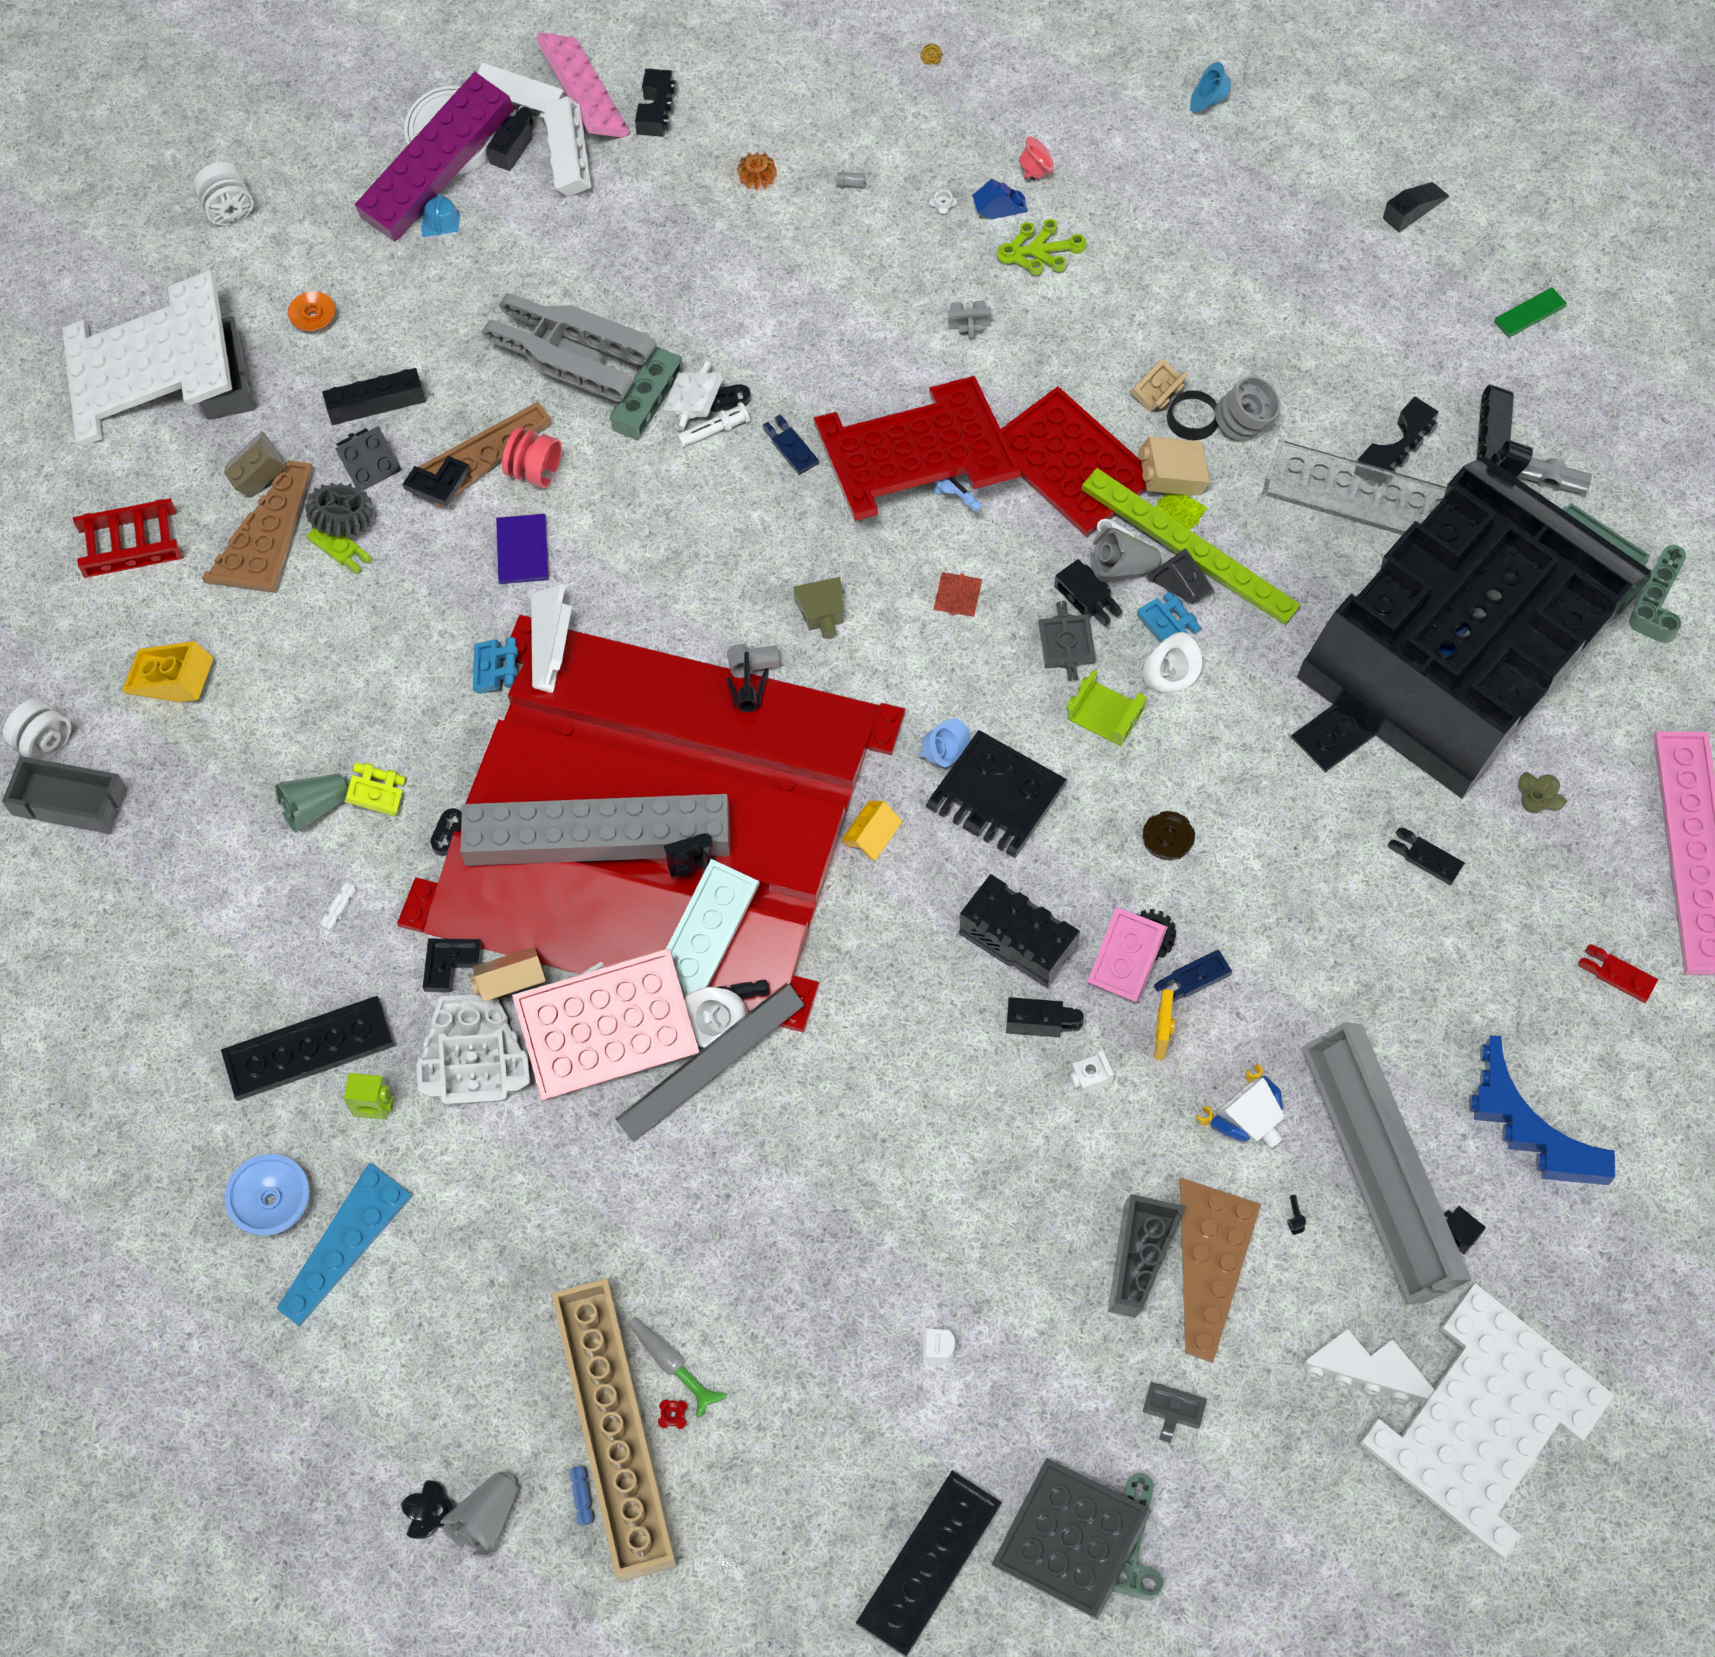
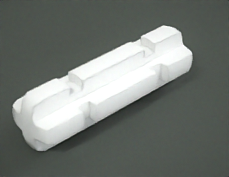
[320,882,356,931]

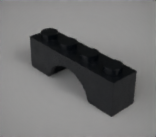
[1355,396,1439,487]

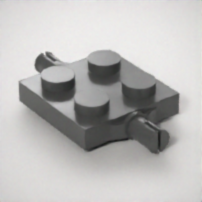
[1038,601,1096,681]

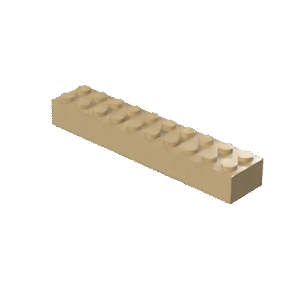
[551,1278,677,1583]

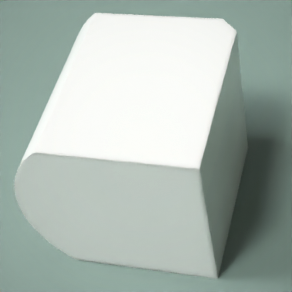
[922,1329,955,1365]

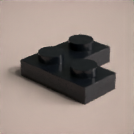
[402,456,471,507]
[422,938,483,992]

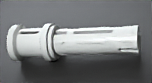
[677,402,750,448]

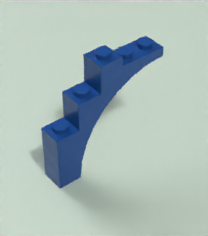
[1469,1035,1615,1185]

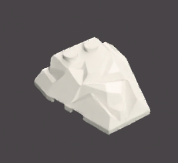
[416,994,529,1104]

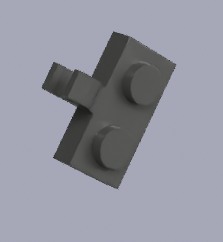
[1143,1382,1207,1443]

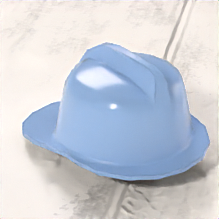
[919,718,971,767]

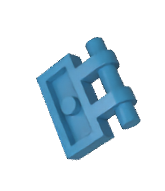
[1137,592,1201,643]
[473,637,518,694]

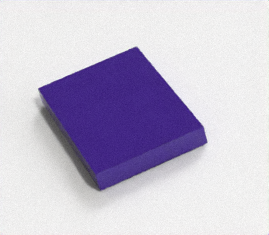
[496,514,549,584]

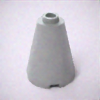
[1090,528,1161,578]
[441,1472,518,1558]

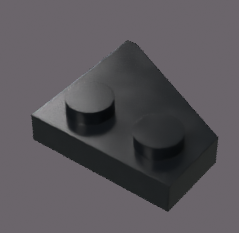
[1146,548,1215,604]

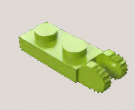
[306,529,371,574]

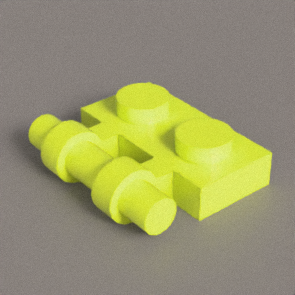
[344,762,405,817]

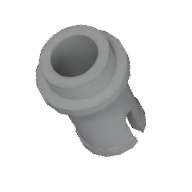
[836,170,865,189]

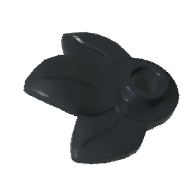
[401,1480,455,1539]

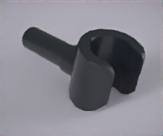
[1287,1195,1306,1235]

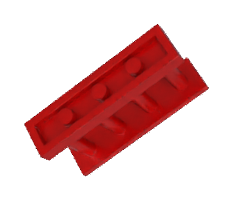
[73,498,183,578]

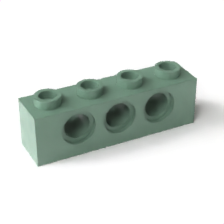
[610,346,683,441]

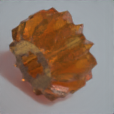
[737,151,777,191]

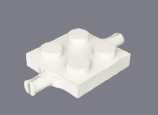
[662,360,723,431]

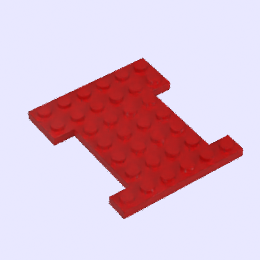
[813,376,1021,521]

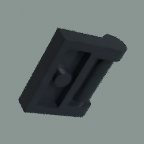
[663,833,716,878]

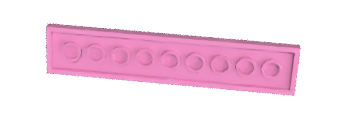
[1654,731,1715,975]

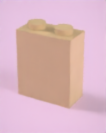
[1138,436,1211,496]
[470,947,546,1002]

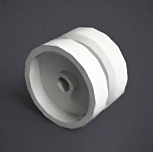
[3,698,71,761]

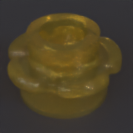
[920,44,943,65]

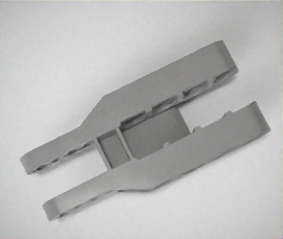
[482,293,656,402]

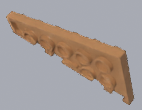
[202,460,314,592]
[1179,1177,1261,1363]

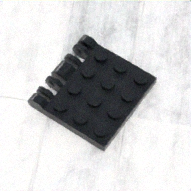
[926,730,1067,858]

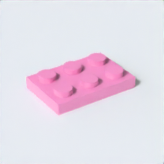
[1087,907,1168,1002]

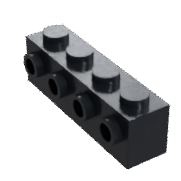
[322,368,426,426]

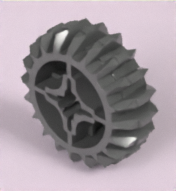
[306,482,373,538]

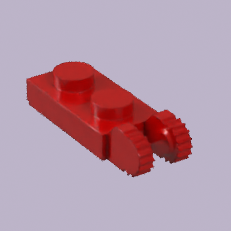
[1578,944,1659,1003]

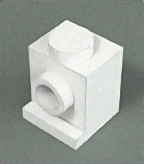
[1069,1051,1114,1094]

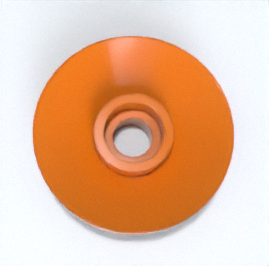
[288,291,335,331]

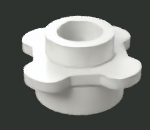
[929,190,957,214]

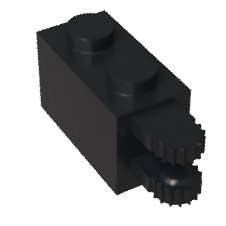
[486,106,534,172]
[1054,559,1122,626]
[1006,997,1084,1038]

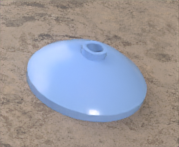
[224,1154,310,1236]

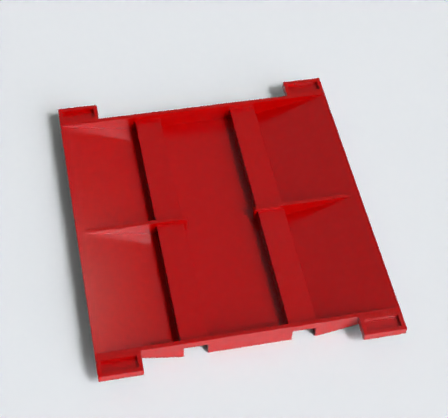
[397,614,906,1033]

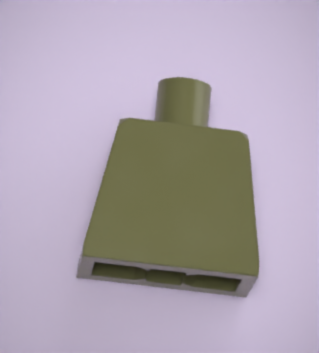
[793,577,843,639]

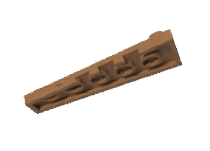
[418,402,552,508]

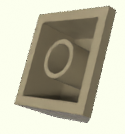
[224,431,287,498]

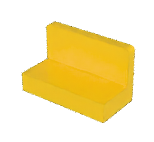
[841,800,902,860]

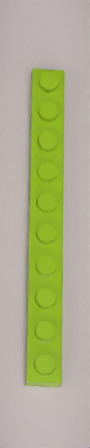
[1081,468,1301,625]

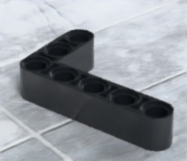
[1476,384,1533,477]

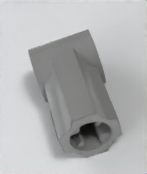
[727,644,780,678]

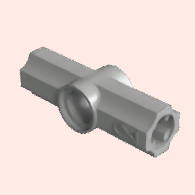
[1517,458,1592,495]

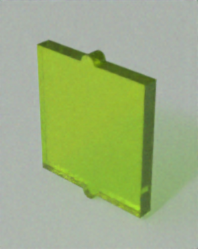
[1156,493,1208,531]

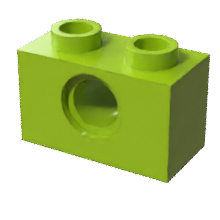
[344,1073,394,1120]

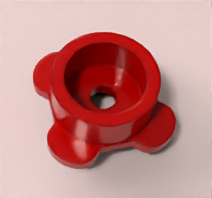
[658,1400,688,1429]

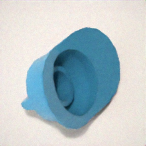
[1190,62,1231,113]
[421,193,460,237]

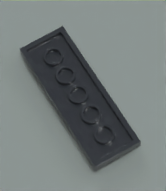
[221,995,394,1101]
[856,1470,1002,1657]

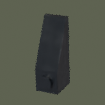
[1383,182,1449,233]

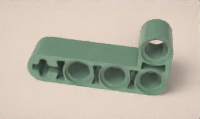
[1629,545,1686,643]
[1112,1473,1163,1601]

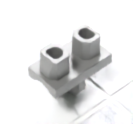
[948,300,991,339]

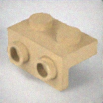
[1130,358,1188,412]

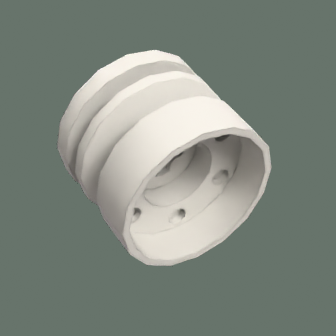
[193,162,254,226]

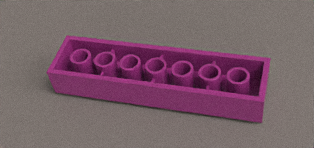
[354,71,514,242]

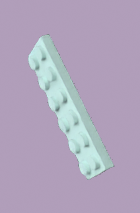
[666,859,760,997]

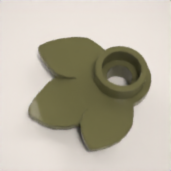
[1518,772,1567,813]

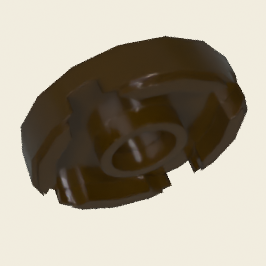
[1142,811,1195,861]

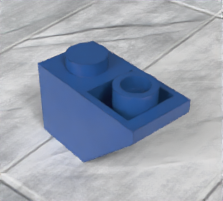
[972,179,1028,219]

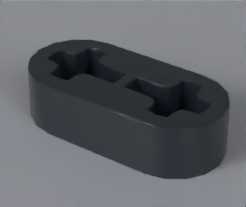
[710,384,751,412]
[430,808,462,856]

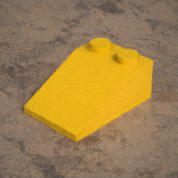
[122,641,213,702]

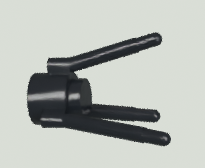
[726,651,769,712]

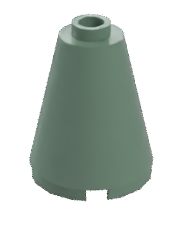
[275,774,349,832]

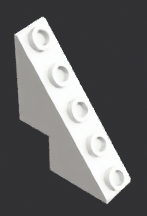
[1302,1329,1434,1408]

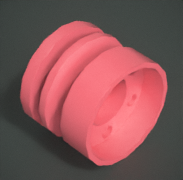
[502,426,562,488]

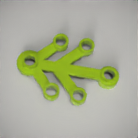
[997,219,1087,275]

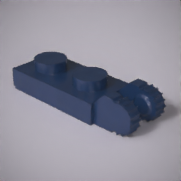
[763,415,819,475]
[1154,950,1232,1002]

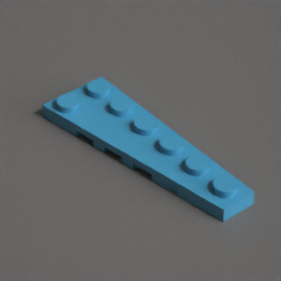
[277,1163,412,1327]

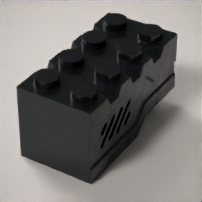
[959,874,1080,988]

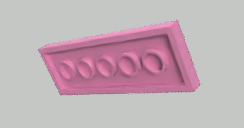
[536,32,630,138]

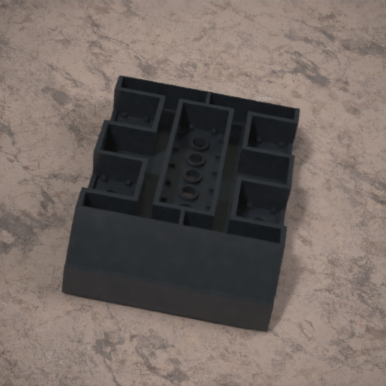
[1297,456,1652,799]

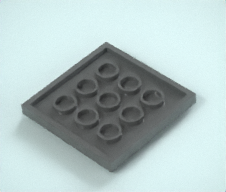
[992,1458,1152,1621]

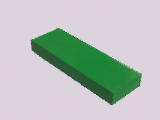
[1494,287,1567,338]

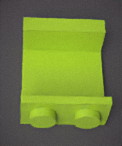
[1066,670,1147,747]

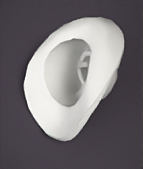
[1143,632,1202,693]
[684,987,748,1048]

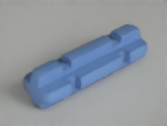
[569,1466,594,1526]

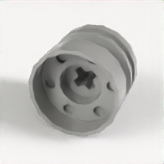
[1215,376,1281,441]

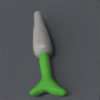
[627,1317,727,1418]

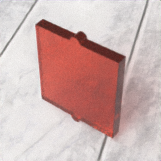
[933,572,982,617]

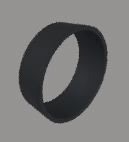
[1167,390,1218,441]

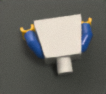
[1196,1065,1284,1148]

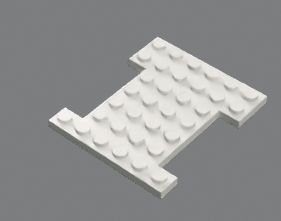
[62,270,232,446]
[1359,1283,1615,1559]

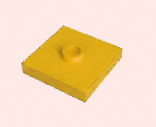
[1154,989,1175,1060]

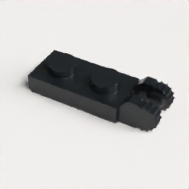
[1388,827,1465,886]

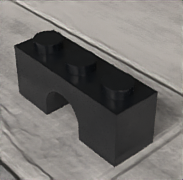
[635,68,677,137]

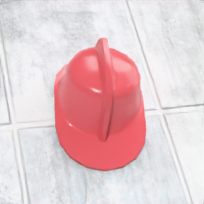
[1019,136,1053,179]

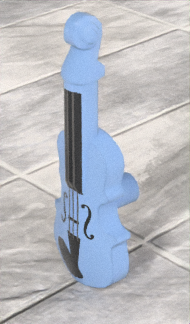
[933,477,981,511]

